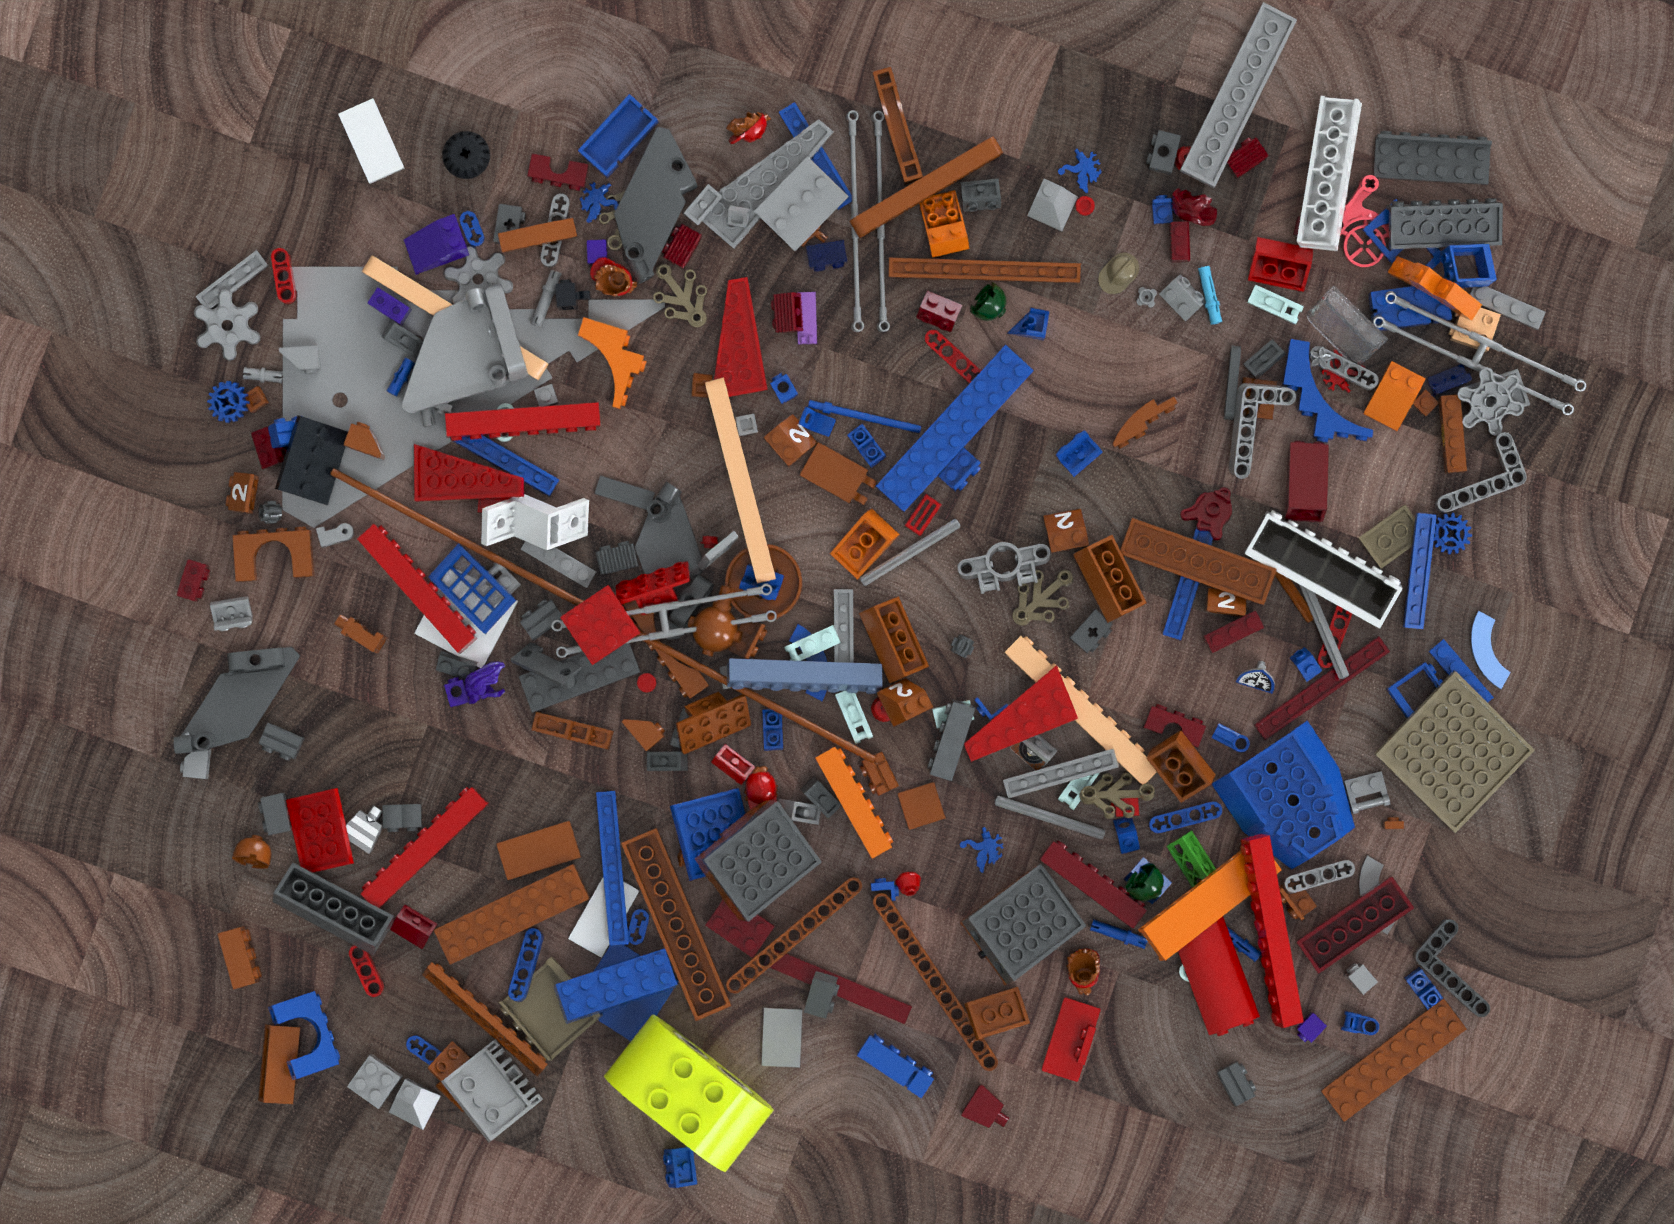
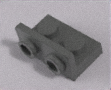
[960,178,1001,212]

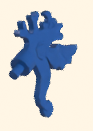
[1058,149,1102,193]
[580,182,619,223]
[960,827,1004,873]

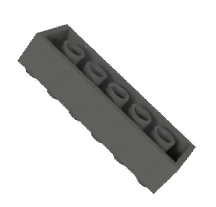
[519,643,641,713]
[272,862,394,956]

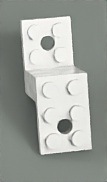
[481,494,589,550]

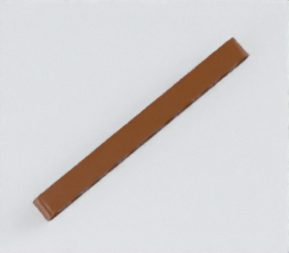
[873,893,998,1071]

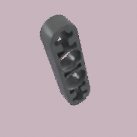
[1224,345,1241,420]

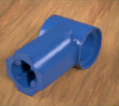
[1211,723,1250,753]

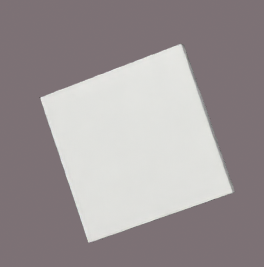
[414,569,518,668]

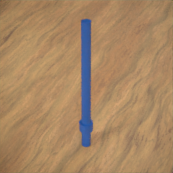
[808,400,921,433]

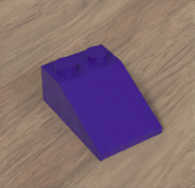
[404,214,470,275]

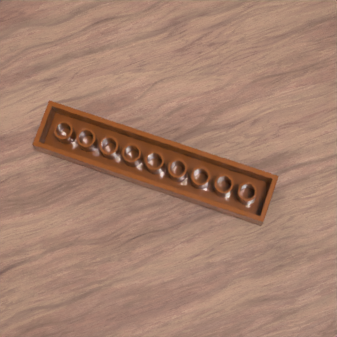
[621,828,732,1021]

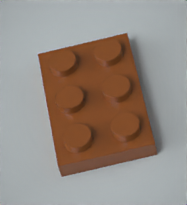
[965,987,1030,1040]

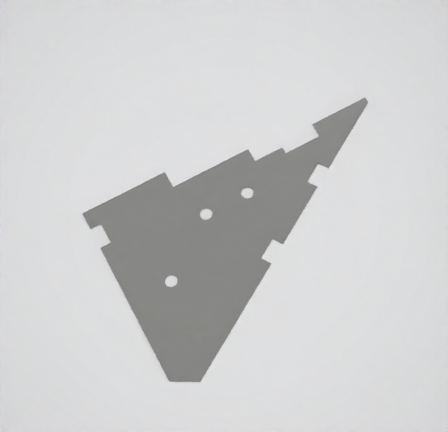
[282,267,665,528]

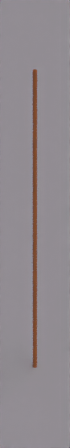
[331,468,876,763]

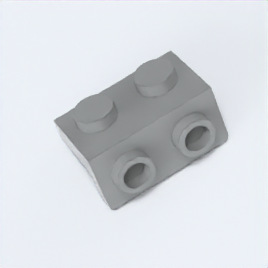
[1159,275,1206,322]
[210,596,253,631]

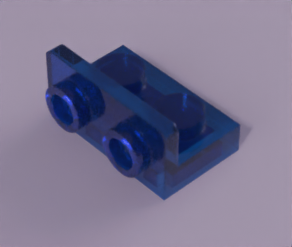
[806,240,848,272]
[1427,364,1472,396]

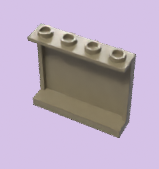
[499,957,603,1061]

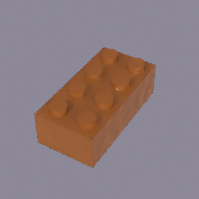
[1073,535,1147,623]

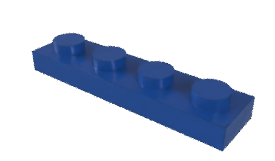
[1428,639,1494,703]

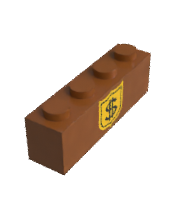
[1438,395,1467,474]

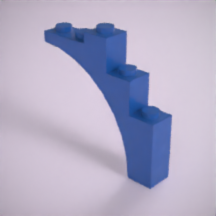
[1282,339,1373,443]

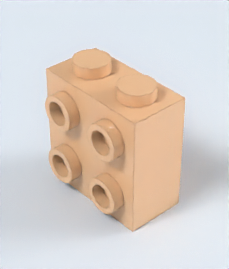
[1448,307,1501,352]

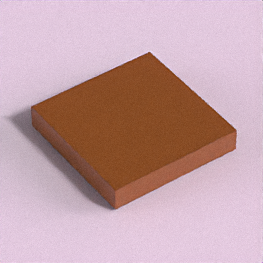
[897,782,946,830]

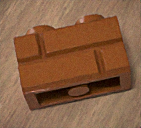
[860,752,899,796]

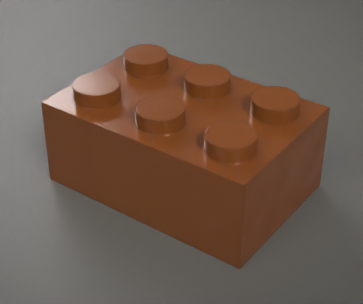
[1146,730,1216,803]
[218,926,262,989]

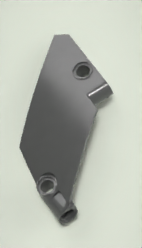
[614,127,698,284]
[635,482,714,640]
[173,647,300,754]

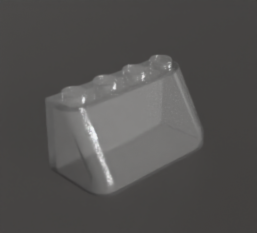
[1307,285,1388,365]

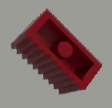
[1226,137,1269,179]
[1168,221,1190,263]
[662,224,702,270]
[771,292,804,334]

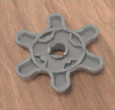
[443,246,513,305]
[194,289,261,361]
[1457,367,1524,435]

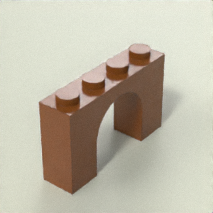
[232,527,315,582]

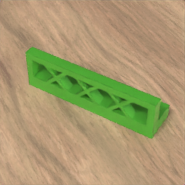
[1167,830,1216,887]

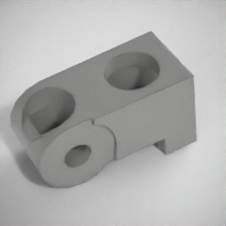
[316,523,354,548]

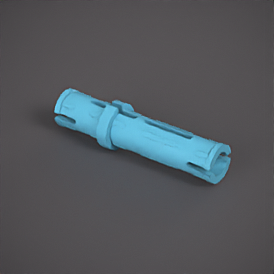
[1198,266,1223,325]

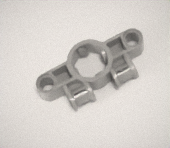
[958,542,1051,594]

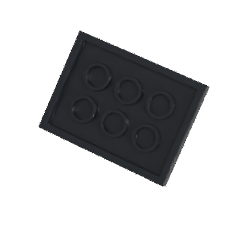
[275,415,348,505]

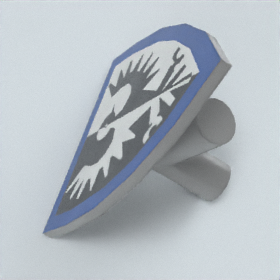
[1236,661,1275,694]

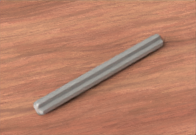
[860,519,960,586]
[1299,572,1349,679]
[995,796,1105,839]

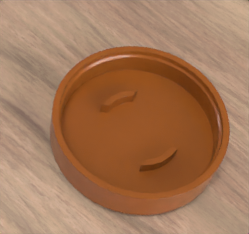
[725,544,803,620]

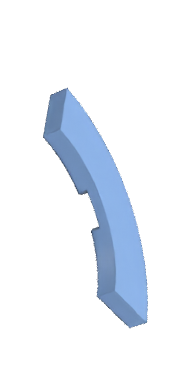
[1471,611,1511,689]

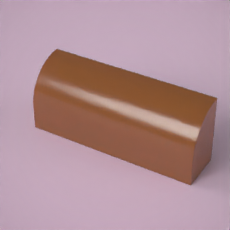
[258,1024,300,1104]

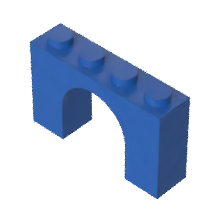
[268,991,340,1080]

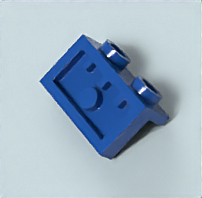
[938,448,981,491]
[663,1146,697,1188]

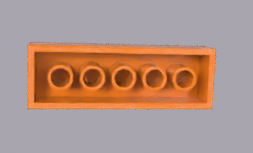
[815,747,893,859]

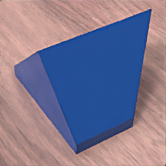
[1006,308,1050,341]

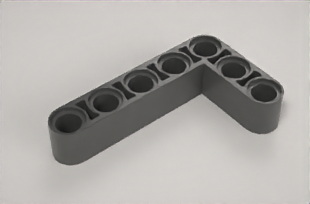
[1413,919,1490,1017]

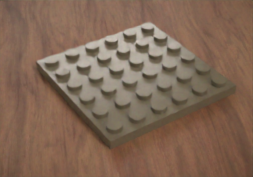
[1374,671,1535,833]

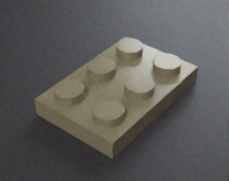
[1358,505,1415,569]

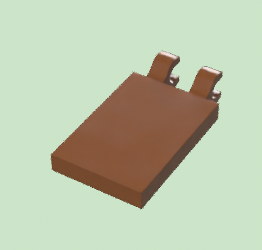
[800,442,877,505]

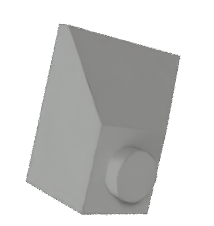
[1027,179,1078,232]
[389,1078,441,1130]

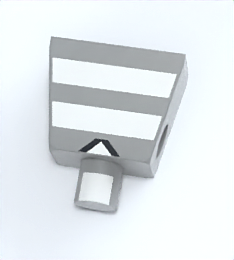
[346,805,383,854]

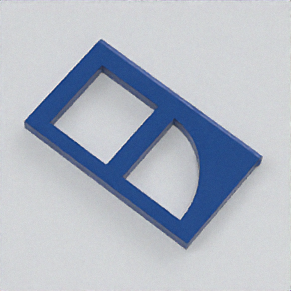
[1362,199,1441,286]

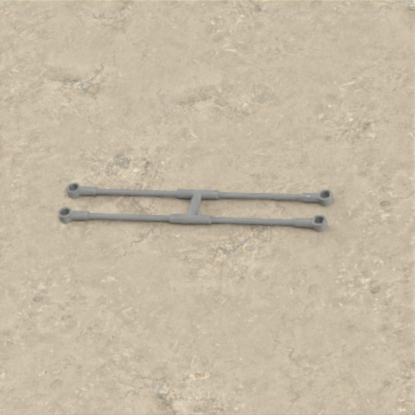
[846,110,890,332]
[1373,291,1586,415]
[551,584,777,658]

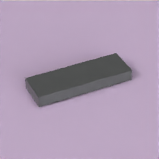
[594,476,655,510]

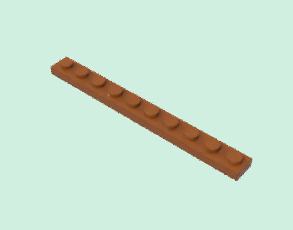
[889,258,1081,283]

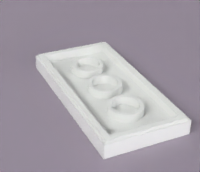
[338,98,405,184]
[568,878,640,958]

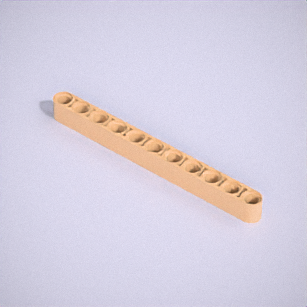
[362,255,549,380]
[705,377,776,584]

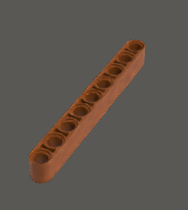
[849,136,1004,238]
[726,877,862,994]

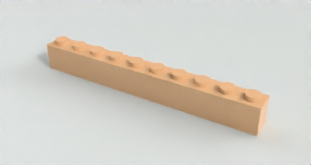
[1004,636,1156,785]

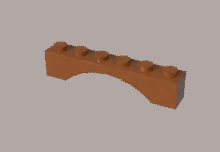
[872,67,923,185]
[624,600,709,699]

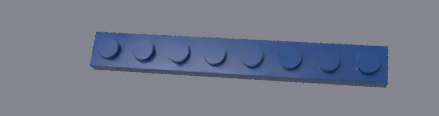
[596,791,629,946]

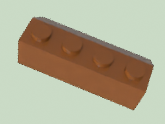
[859,596,929,683]

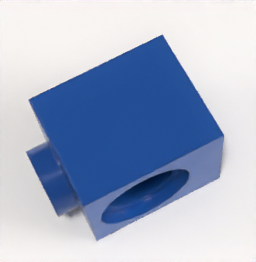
[770,373,798,404]

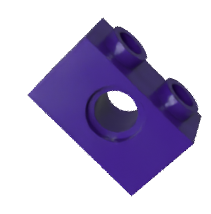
[367,287,412,326]

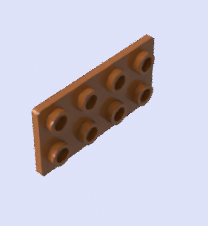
[676,691,751,754]
[428,1041,470,1112]

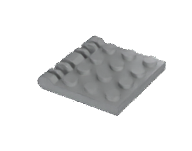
[441,1039,543,1142]

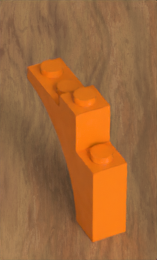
[1388,256,1482,321]
[578,317,647,409]

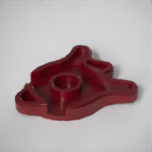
[1180,487,1232,541]

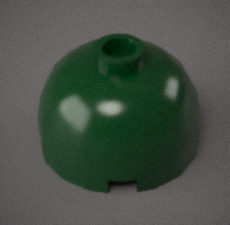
[970,282,1007,321]
[1125,863,1164,901]

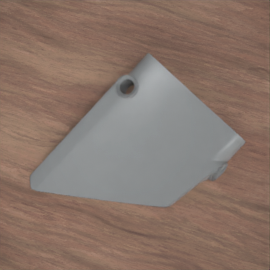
[402,284,529,414]

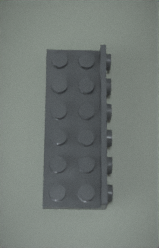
[1373,131,1492,185]
[1386,198,1503,249]

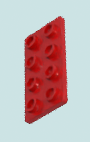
[616,561,690,616]
[1042,997,1101,1082]

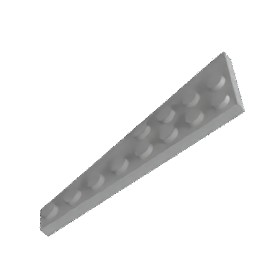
[702,119,834,249]

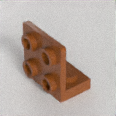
[729,616,767,659]
[1279,879,1317,921]

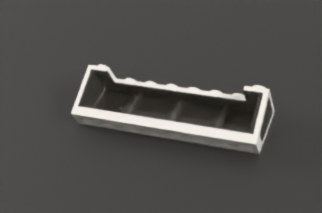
[1245,510,1403,628]

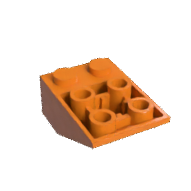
[919,190,969,258]

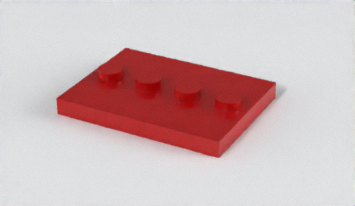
[286,788,354,873]

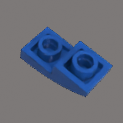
[847,424,886,468]
[762,709,783,751]
[1404,967,1443,1010]

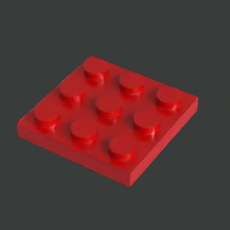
[560,585,641,665]

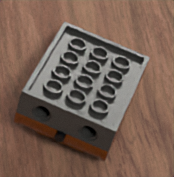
[695,800,822,922]
[959,864,1086,985]

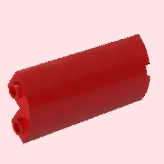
[1178,916,1260,1036]

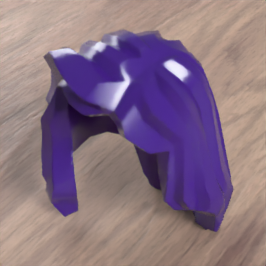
[464,661,505,704]

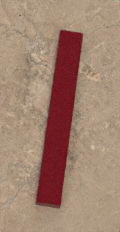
[1254,636,1390,740]
[763,949,912,1024]

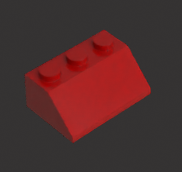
[1248,237,1313,292]

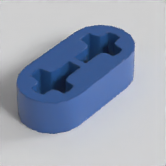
[460,211,485,247]
[628,909,649,945]

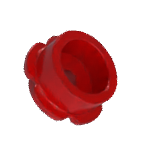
[700,536,719,548]

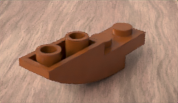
[1112,397,1178,449]

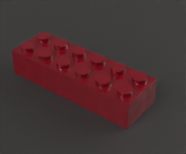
[1039,840,1147,929]
[1296,875,1414,974]

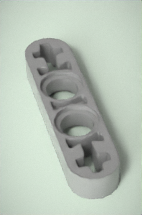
[541,194,570,267]
[1309,346,1379,390]
[1282,860,1355,894]

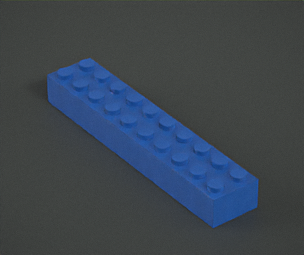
[875,345,1034,513]

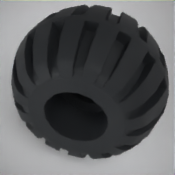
[442,131,490,179]

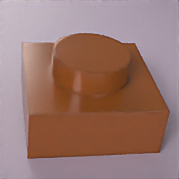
[245,386,269,413]
[1412,389,1439,417]
[1382,817,1404,829]

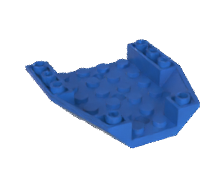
[1212,720,1355,869]

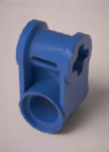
[1341,1011,1379,1035]

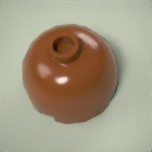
[232,835,272,869]

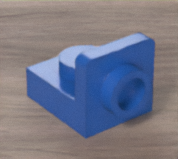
[1152,195,1173,225]

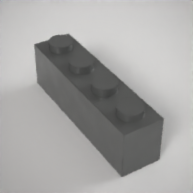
[927,699,975,781]

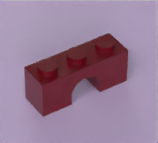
[527,154,589,191]
[1202,611,1264,653]
[1143,704,1206,748]

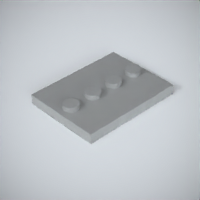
[754,156,849,251]

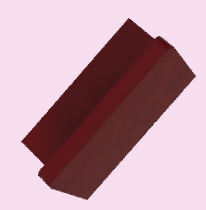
[390,905,437,949]

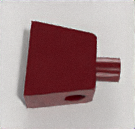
[961,1083,1009,1128]

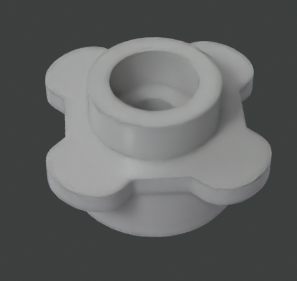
[1136,287,1157,308]

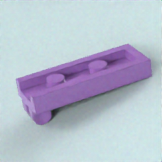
[797,292,817,345]

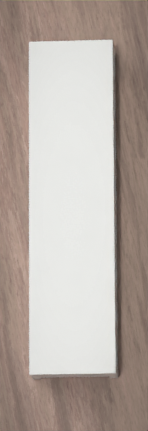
[1297,96,1362,251]

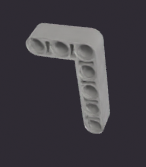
[1229,383,1296,479]
[1435,432,1527,513]

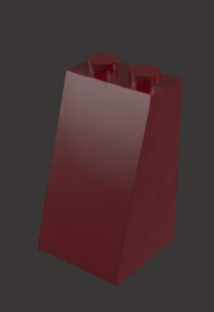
[1285,441,1329,522]

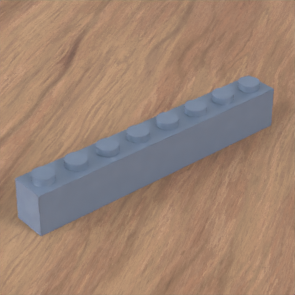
[727,658,882,694]

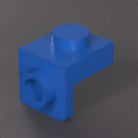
[1290,647,1322,682]
[871,878,899,901]

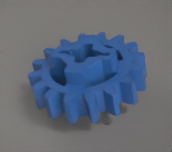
[207,381,250,423]
[1434,513,1472,555]

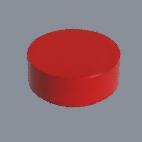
[1075,196,1095,216]
[637,673,656,693]

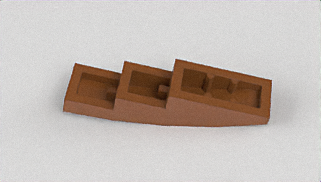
[498,218,577,253]
[531,712,614,750]

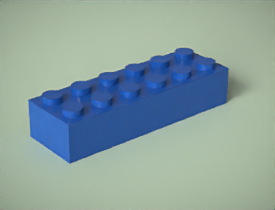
[554,948,677,1024]

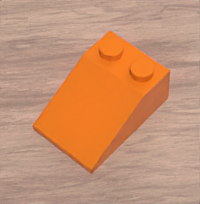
[1363,361,1426,431]
[830,509,900,580]

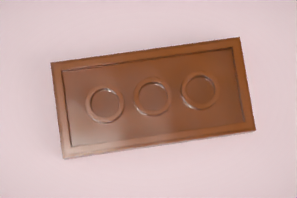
[496,821,581,880]

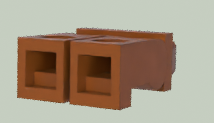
[334,614,388,654]

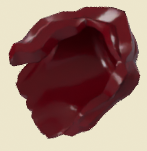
[1172,188,1217,226]

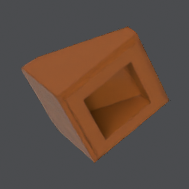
[692,373,713,398]

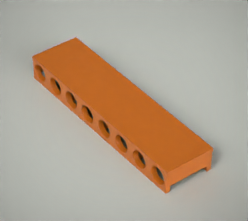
[1138,850,1282,961]

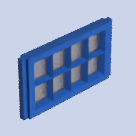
[428,543,516,634]

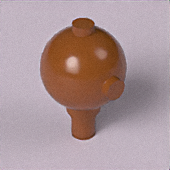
[688,585,742,657]

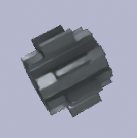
[258,501,282,524]
[951,634,975,658]

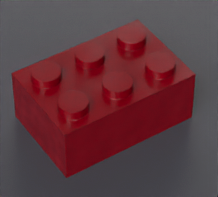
[705,900,775,958]

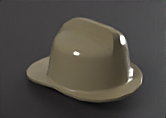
[1098,253,1140,294]

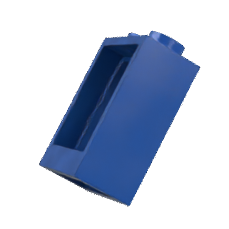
[1440,244,1497,288]
[1386,662,1443,719]

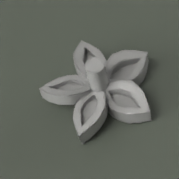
[1310,347,1333,369]

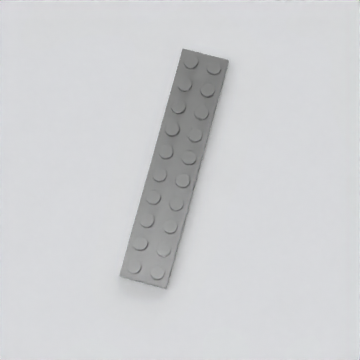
[1180,2,1297,188]

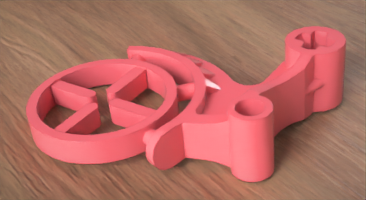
[1340,175,1389,267]

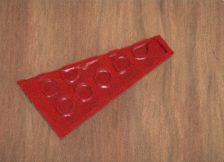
[714,277,768,397]
[414,444,524,502]
[964,665,1078,762]

